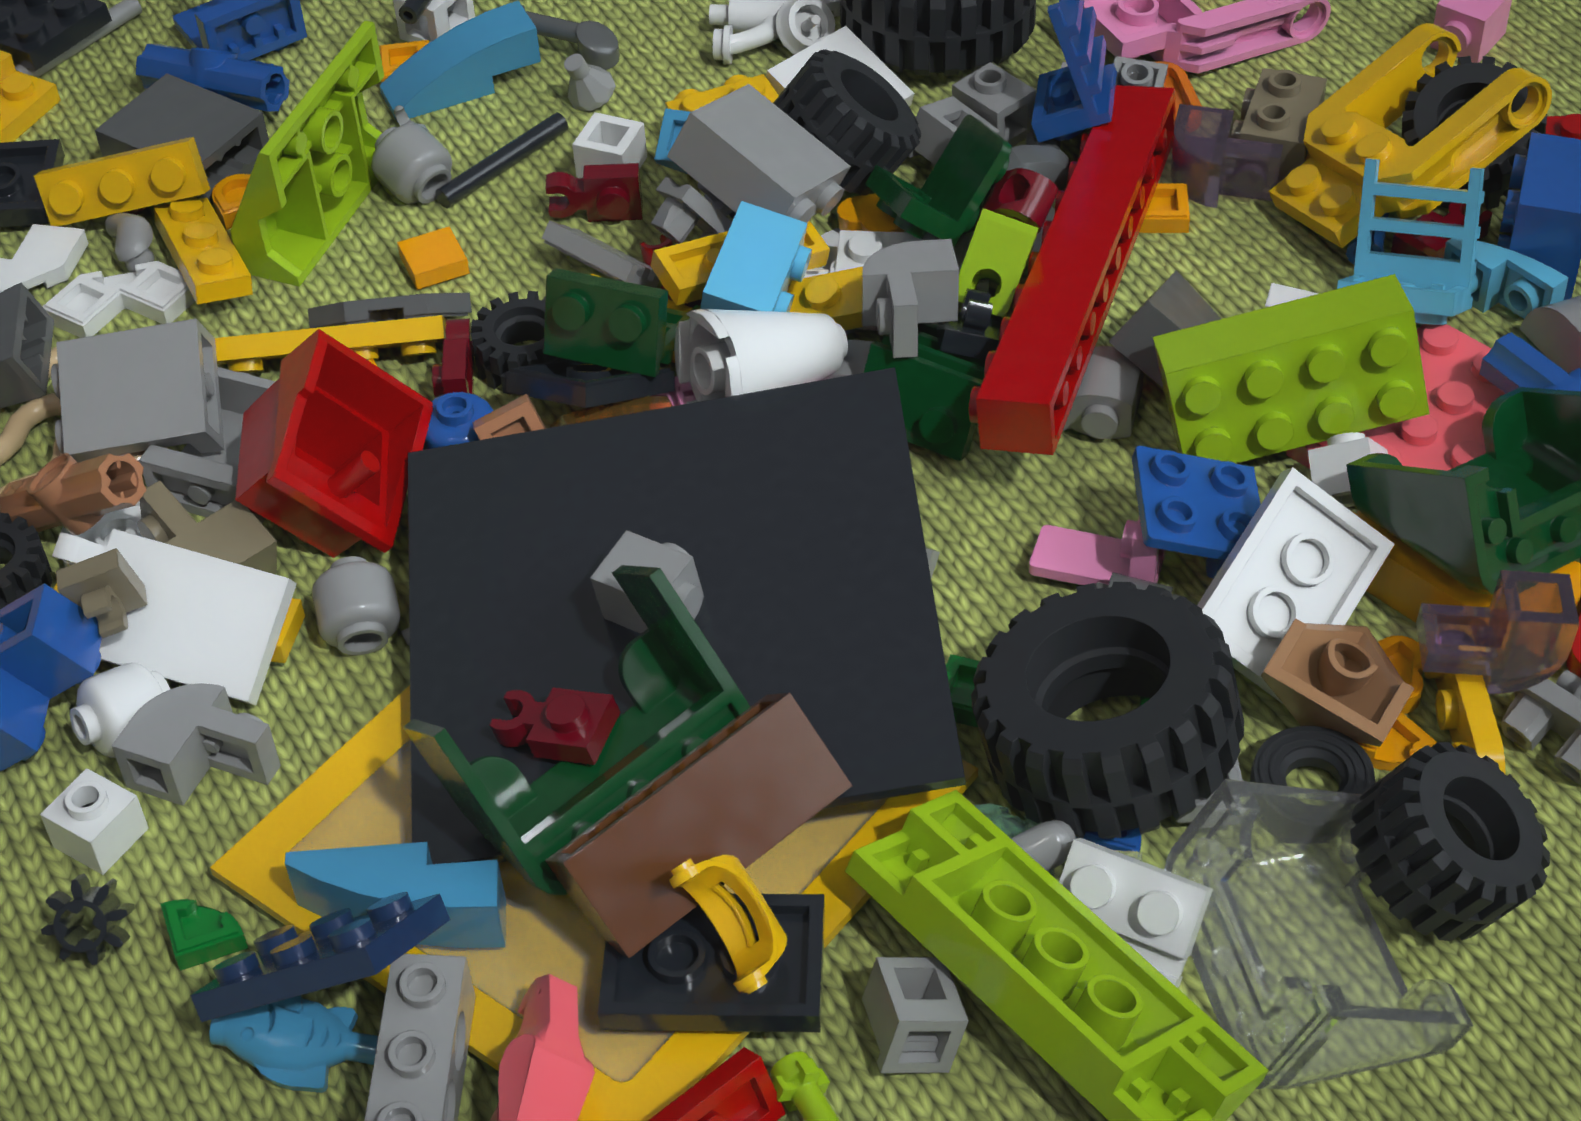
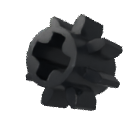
[41,873,135,965]

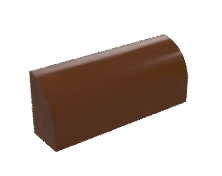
[545,693,852,958]

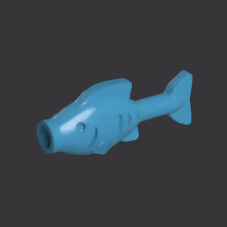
[209,995,378,1093]

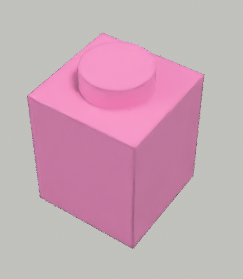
[1430,0,1512,63]

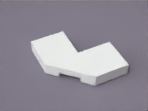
[0,224,89,293]
[42,261,195,338]

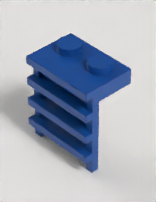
[1031,0,1117,143]

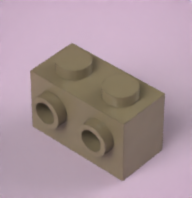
[1229,68,1327,183]

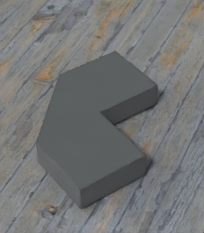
[308,292,472,328]

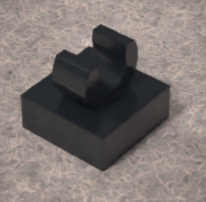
[936,288,1000,360]

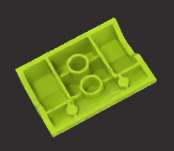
[231,20,384,287]

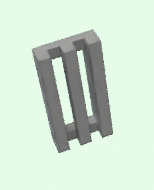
[542,220,660,288]

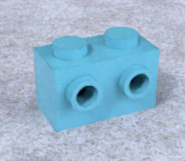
[700,201,812,312]

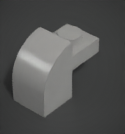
[862,239,959,358]
[112,683,281,806]

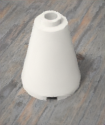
[674,309,848,404]

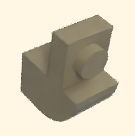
[137,480,277,574]

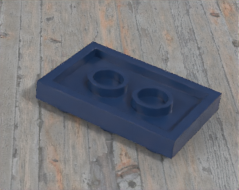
[190,892,450,1022]

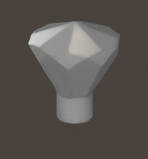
[564,54,616,111]

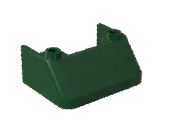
[403,565,750,895]

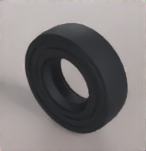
[1250,726,1376,841]

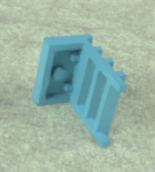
[1337,158,1485,325]

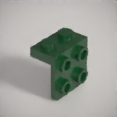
[865,114,1012,247]

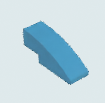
[379,0,541,122]
[285,842,506,948]

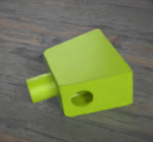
[958,208,1039,324]

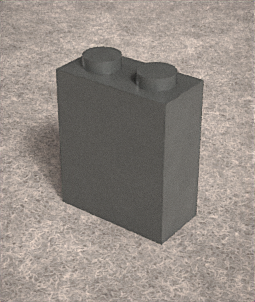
[95,73,269,205]

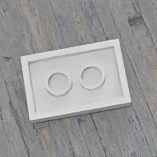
[1197,467,1395,704]

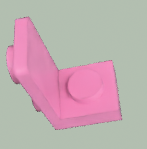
[1029,517,1166,585]

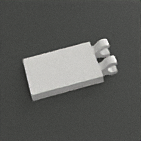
[52,528,297,706]

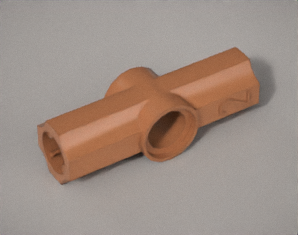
[0,453,146,535]

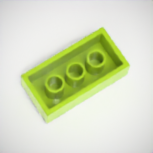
[1152,274,1430,463]

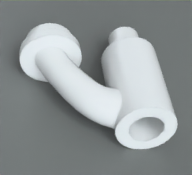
[709,0,786,64]

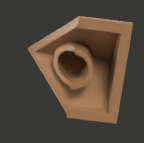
[1261,618,1414,747]

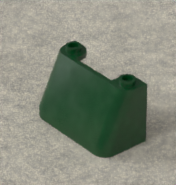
[1346,387,1581,596]

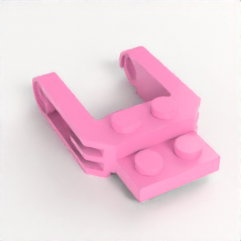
[1083,0,1331,74]

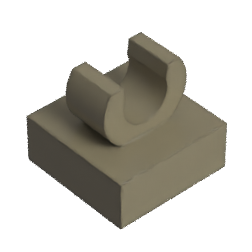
[56,548,148,638]

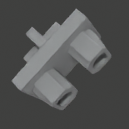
[651,177,736,244]
[1501,665,1581,785]

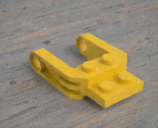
[1268,23,1552,248]

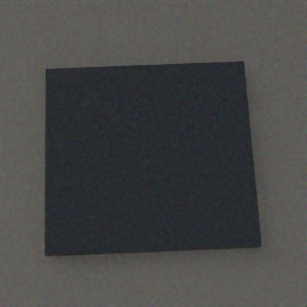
[408,367,966,864]

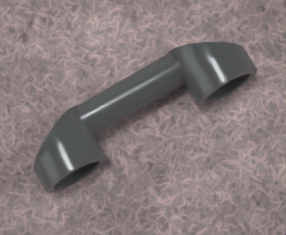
[522,5,620,70]

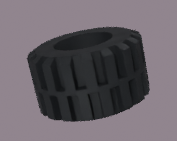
[773,49,921,196]
[1402,56,1547,210]
[1350,742,1550,941]

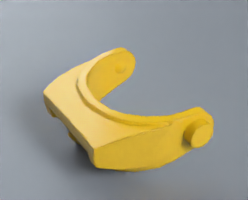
[669,855,787,994]

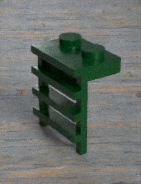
[544,268,701,377]
[863,323,986,461]

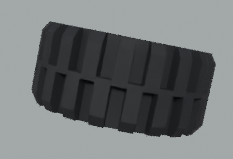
[840,0,1036,76]
[971,581,1244,839]

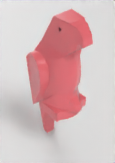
[489,974,595,1121]

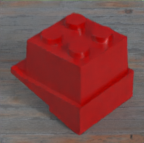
[235,329,433,558]

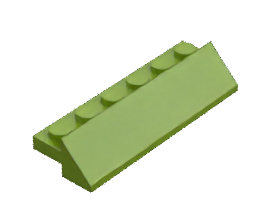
[845,790,1269,1121]

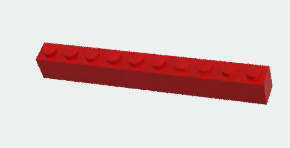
[969,85,1176,455]

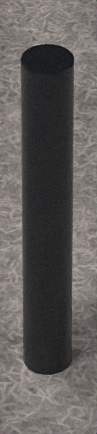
[435,112,568,208]

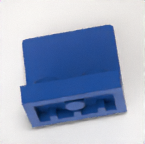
[173,0,307,60]
[1131,446,1261,579]

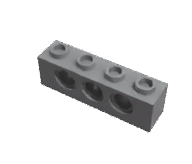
[364,954,476,1121]

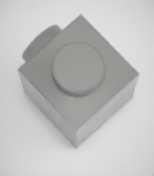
[952,62,1036,147]
[590,530,704,633]

